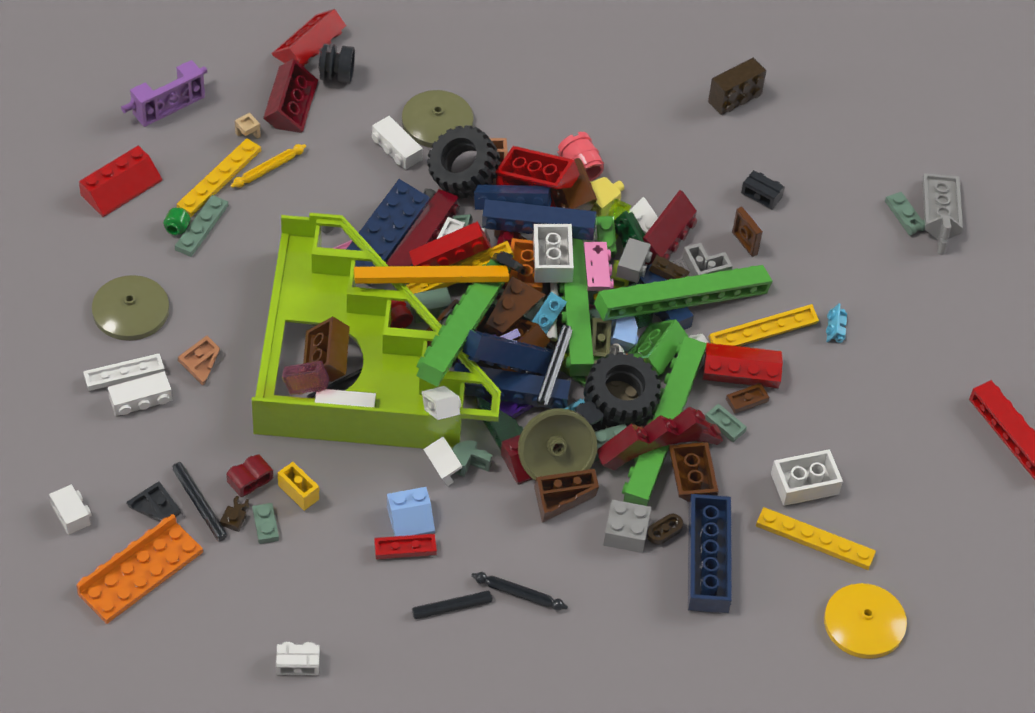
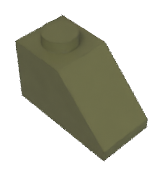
[590,318,612,357]

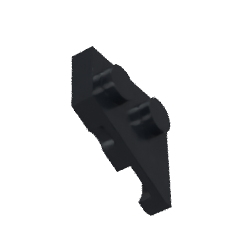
[492,251,528,275]
[126,481,181,522]

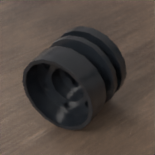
[319,43,355,84]

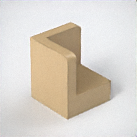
[235,113,260,139]

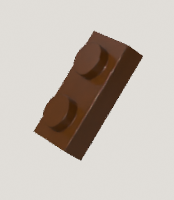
[726,383,770,414]

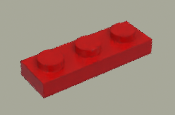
[374,534,437,559]

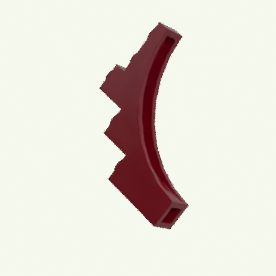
[597,407,723,470]

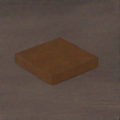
[732,206,763,257]

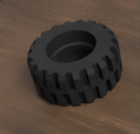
[427,125,500,198]
[583,352,661,427]

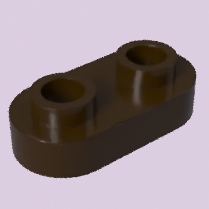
[647,514,683,545]

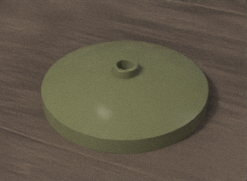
[402,90,473,148]
[92,275,169,341]
[518,408,597,481]

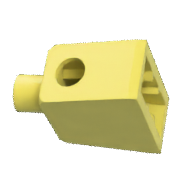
[590,177,625,217]

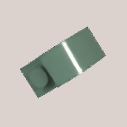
[452,441,493,477]

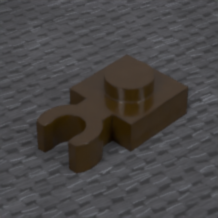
[220,496,249,532]

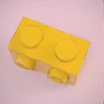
[277,462,320,511]

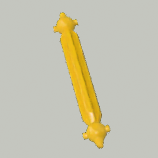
[231,144,306,188]

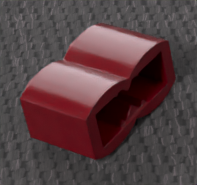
[226,454,273,497]

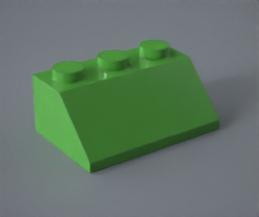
[629,319,688,376]

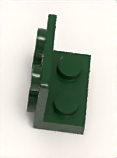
[614,211,645,249]

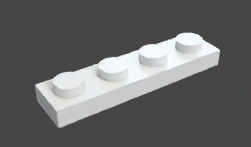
[83,353,165,391]

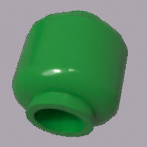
[163,207,191,235]

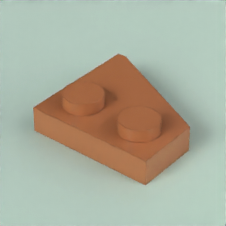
[178,336,220,386]

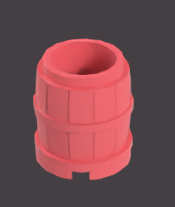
[557,132,604,181]

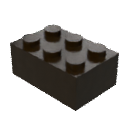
[708,57,767,115]

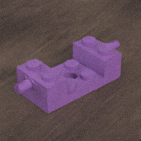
[121,60,208,127]

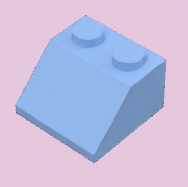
[387,487,435,536]

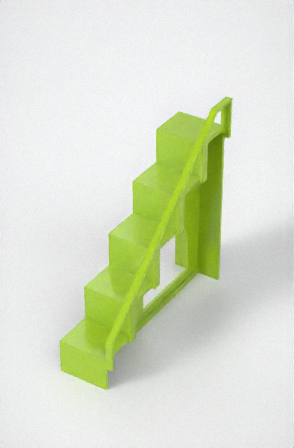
[252,213,501,449]

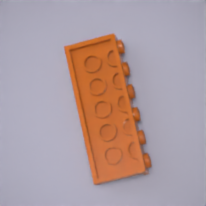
[76,514,203,624]

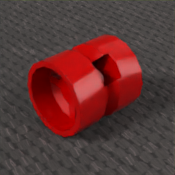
[391,300,413,329]

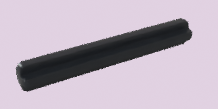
[412,591,492,619]

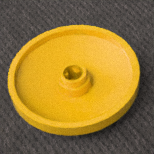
[824,583,907,659]

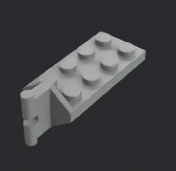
[922,173,963,255]

